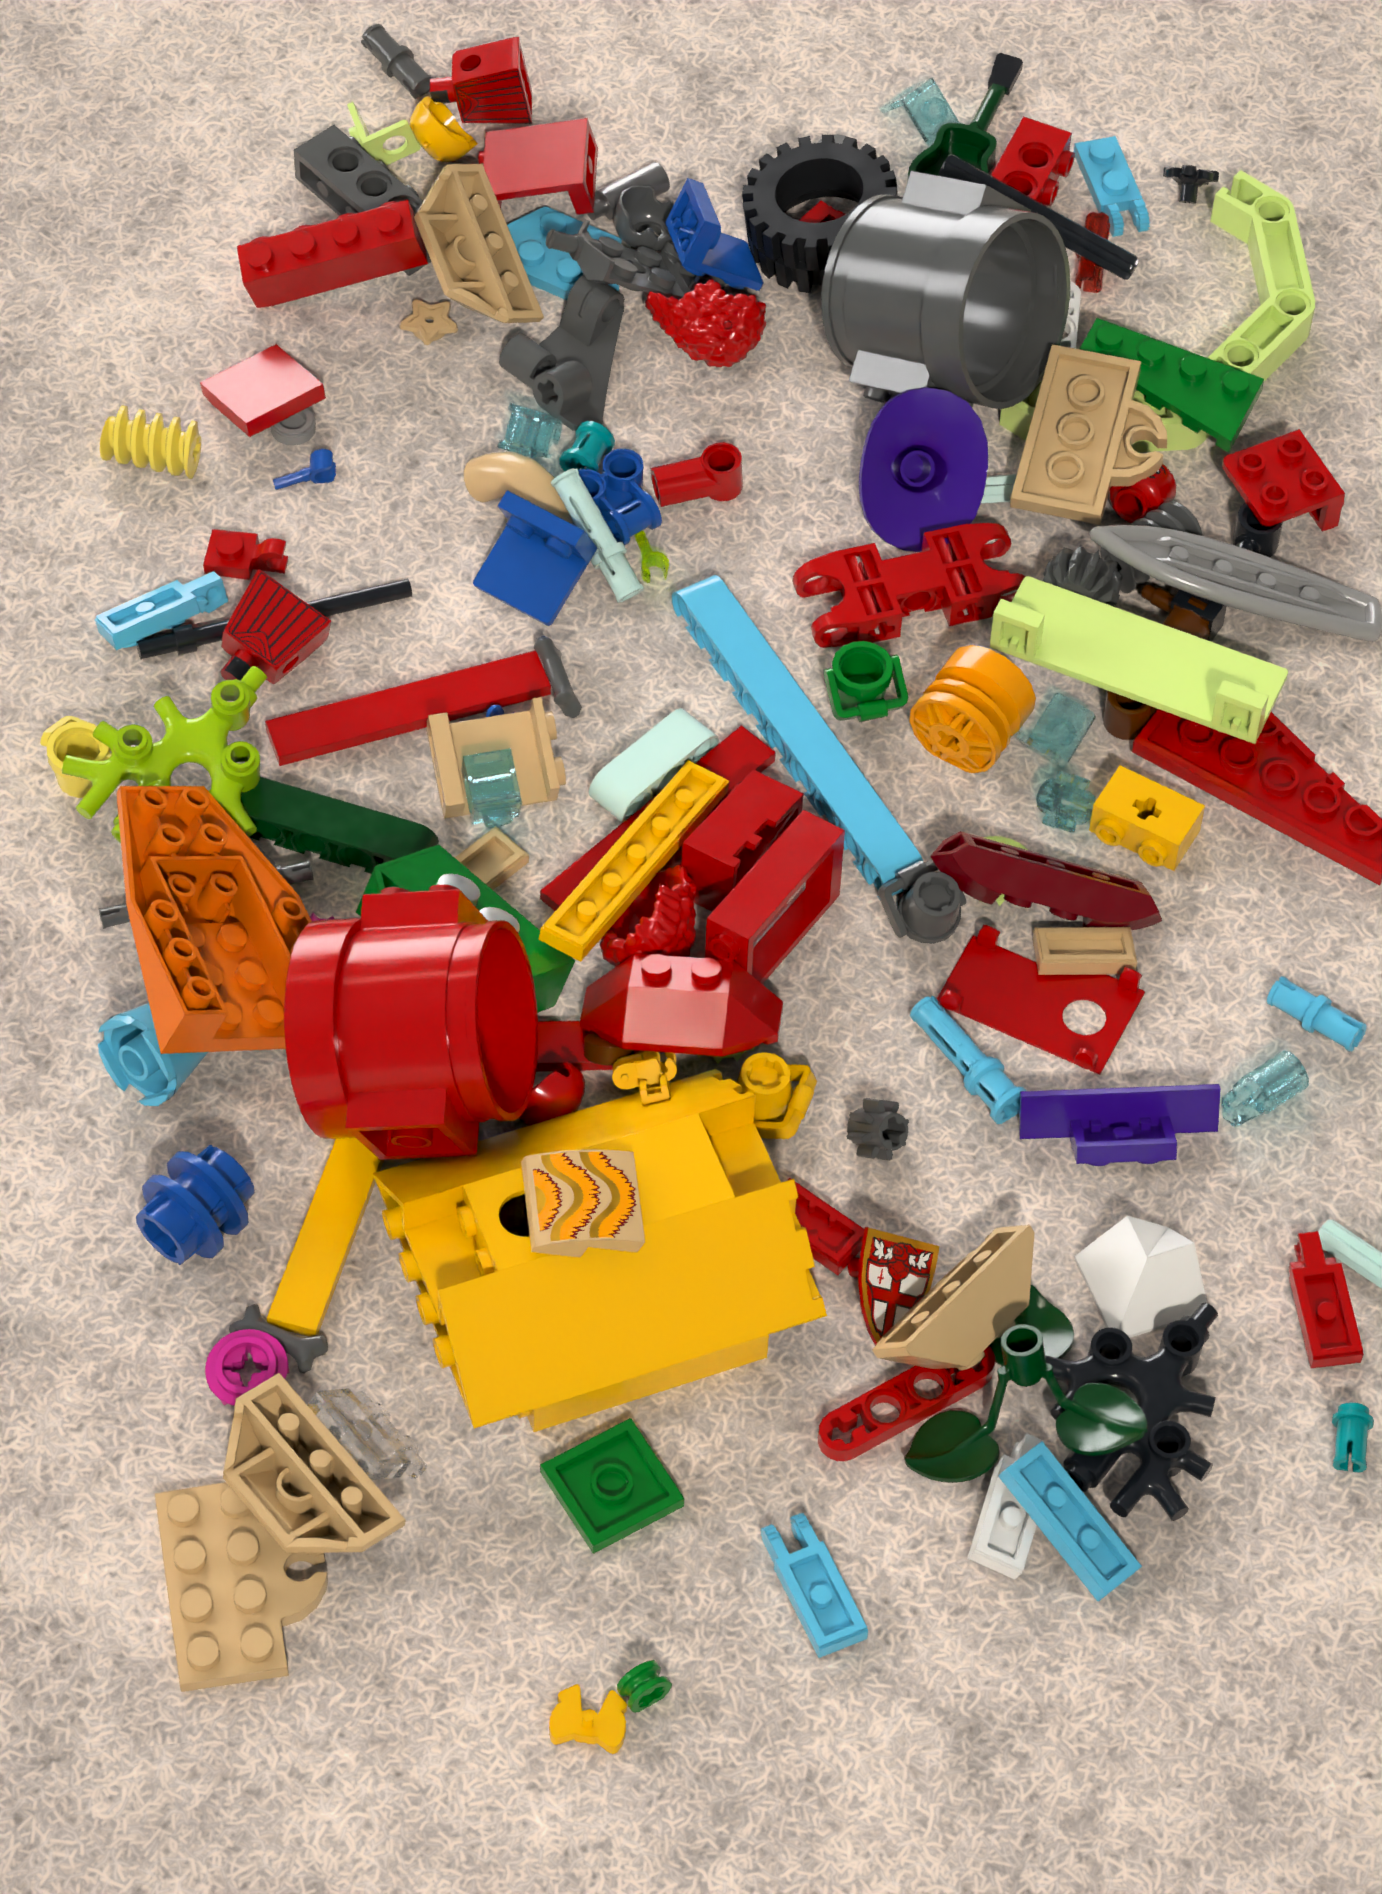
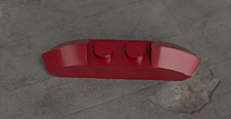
[930,831,1162,930]

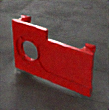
[936,924,1145,1075]

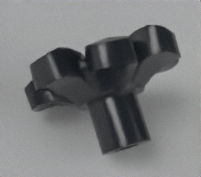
[1163,165,1219,204]

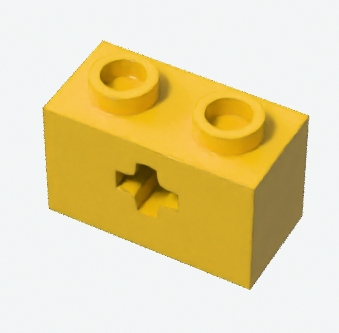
[1089,765,1205,871]

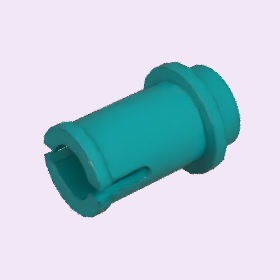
[1332,1403,1374,1473]

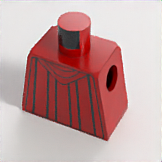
[430,37,532,124]
[220,569,331,684]

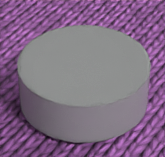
[270,407,316,445]

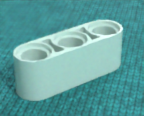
[589,708,719,823]

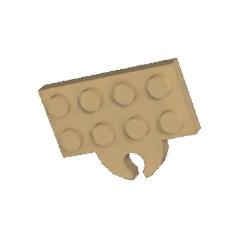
[1010,344,1167,525]
[154,1482,328,1692]

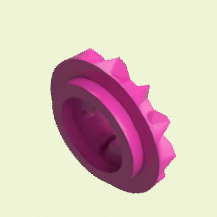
[205,1329,290,1406]

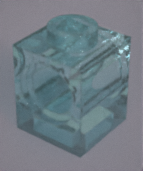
[461,748,522,828]

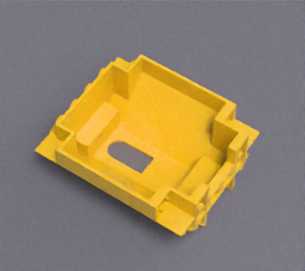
[373,1069,827,1432]

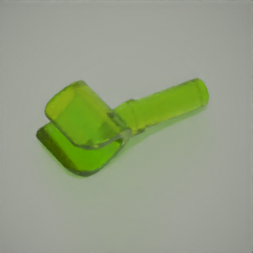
[634,531,669,583]

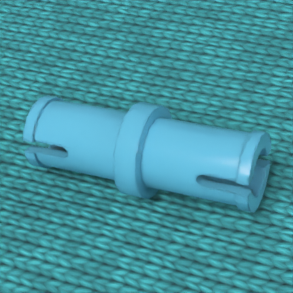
[1267,976,1367,1052]

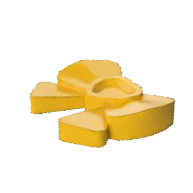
[549,1684,627,1754]

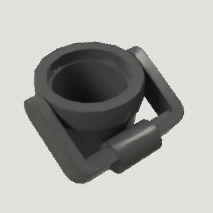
[878,859,967,944]

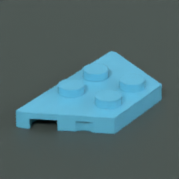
[507,206,622,300]

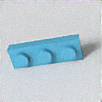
[998,1441,1142,1602]

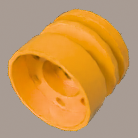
[909,645,1036,773]

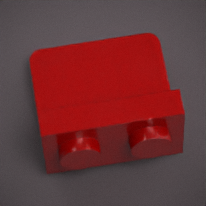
[1222,429,1345,532]

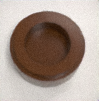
[584,1032,634,1065]

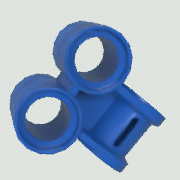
[572,449,662,546]

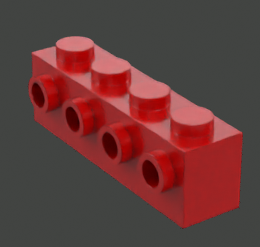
[237,199,428,308]

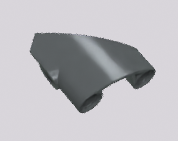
[499,275,625,431]

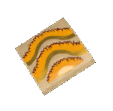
[521,1149,645,1258]

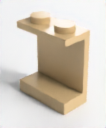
[426,697,566,819]

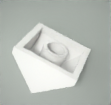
[1075,1216,1207,1338]

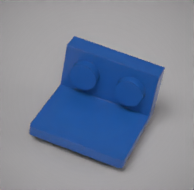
[665,178,764,291]
[473,490,598,626]

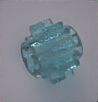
[1036,770,1096,833]

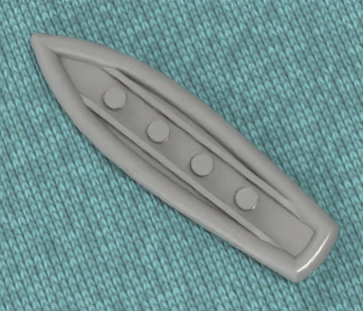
[1089,525,1382,642]

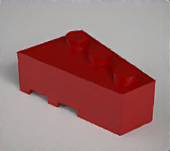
[680,770,804,912]

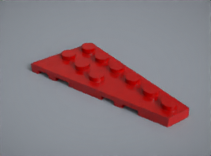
[1132,709,1382,886]

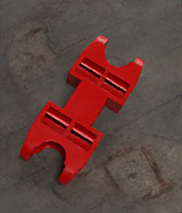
[792,523,1025,648]

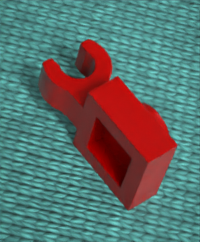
[203,529,289,580]

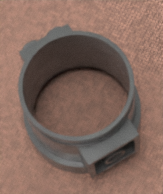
[821,171,1070,409]

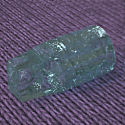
[1221,1050,1309,1127]

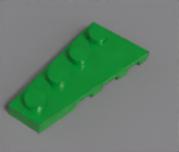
[1079,318,1264,453]

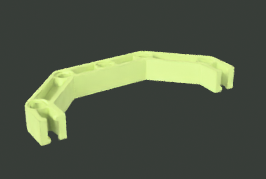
[999,170,1315,452]

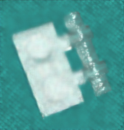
[307,1388,427,1481]

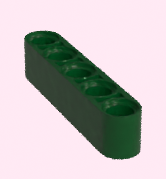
[241,777,439,874]

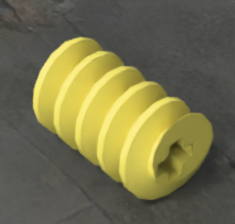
[100,405,201,479]

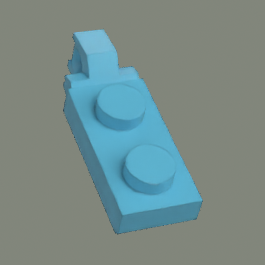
[95,571,228,650]

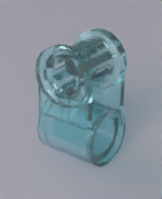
[497,403,562,459]

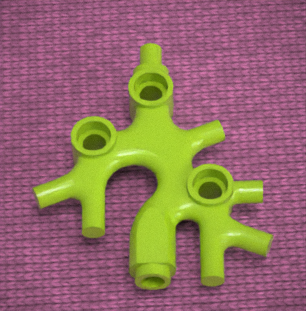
[62,666,267,843]

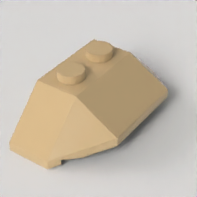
[414,164,544,323]
[872,1224,1035,1370]
[223,1373,406,1553]

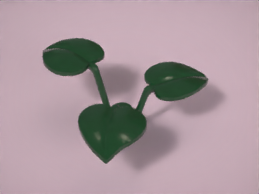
[904,1285,1148,1483]

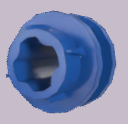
[136,1145,255,1265]

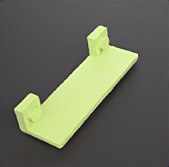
[990,576,1288,744]

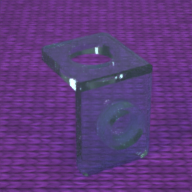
[879,77,960,147]
[1015,693,1096,769]

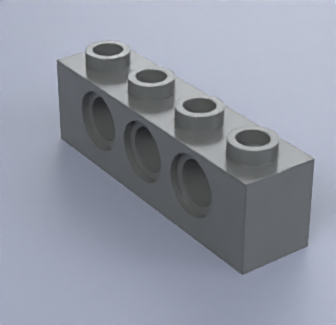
[294,125,431,276]

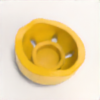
[410,96,478,162]

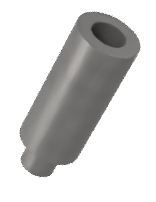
[587,162,670,220]

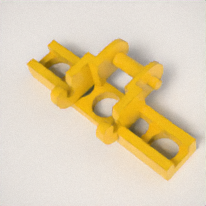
[612,1051,677,1105]

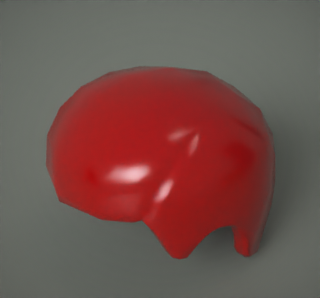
[519,1062,585,1126]

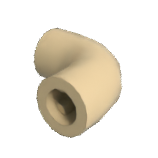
[464,452,573,524]

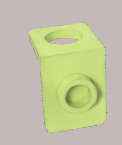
[347,102,421,165]

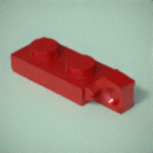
[1289,1231,1364,1369]

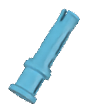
[910,996,1026,1124]

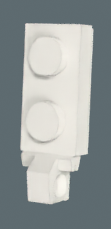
[967,1433,1045,1580]

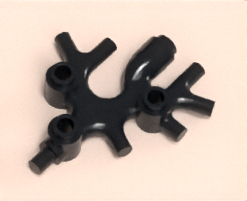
[1045,1303,1218,1521]

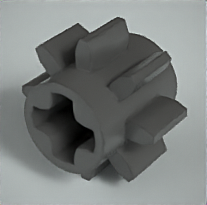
[846,1098,909,1161]

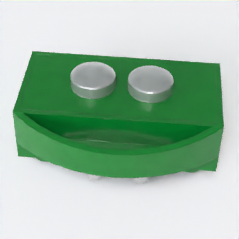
[356,844,575,1013]

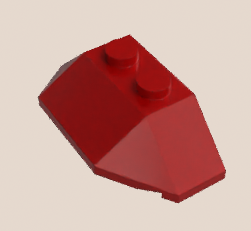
[580,953,783,1057]

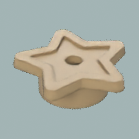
[400,299,458,345]

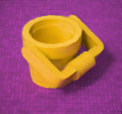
[736,1052,817,1139]

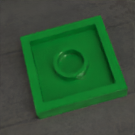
[540,1418,685,1554]

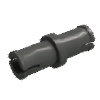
[361,24,432,99]

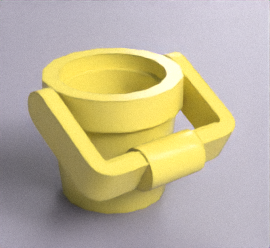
[40,716,131,798]

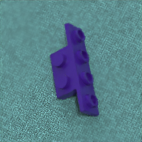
[1019,1084,1221,1166]

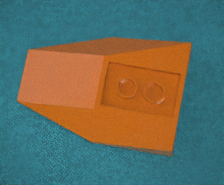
[116,786,312,1054]

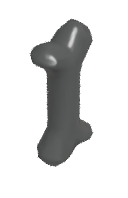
[534,636,582,718]
[229,1304,328,1373]

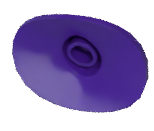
[859,387,988,552]

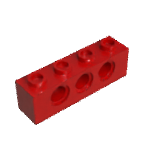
[991,116,1075,207]

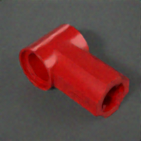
[650,442,743,507]

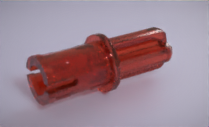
[1074,212,1110,293]

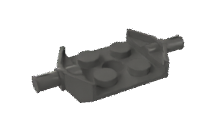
[546,219,726,300]

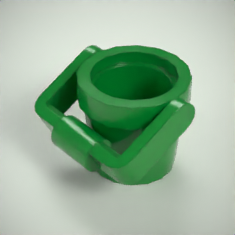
[824,641,908,722]

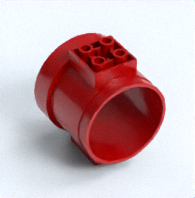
[284,884,538,1160]

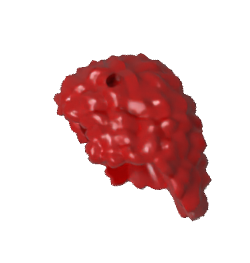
[645,279,766,367]
[599,865,697,967]

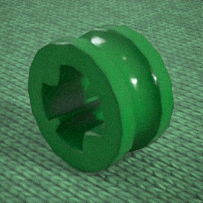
[617,1660,672,1713]

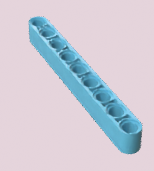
[672,575,923,900]

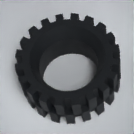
[742,135,898,293]

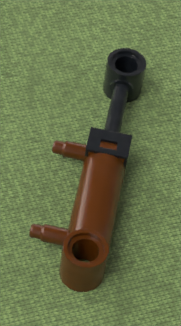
[1103,502,1283,740]

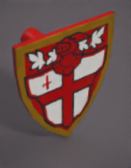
[848,1227,940,1346]

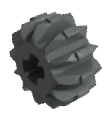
[1043,545,1122,607]

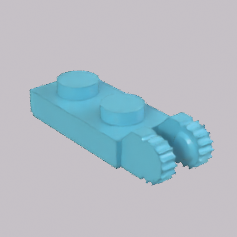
[1073,136,1150,237]
[760,1513,868,1658]

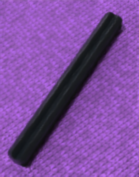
[939,155,1139,280]

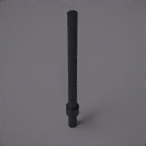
[136,579,412,659]

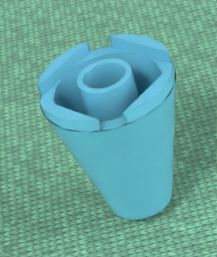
[98,1003,208,1106]

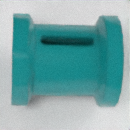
[559,421,615,472]

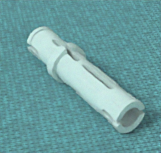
[551,468,644,603]

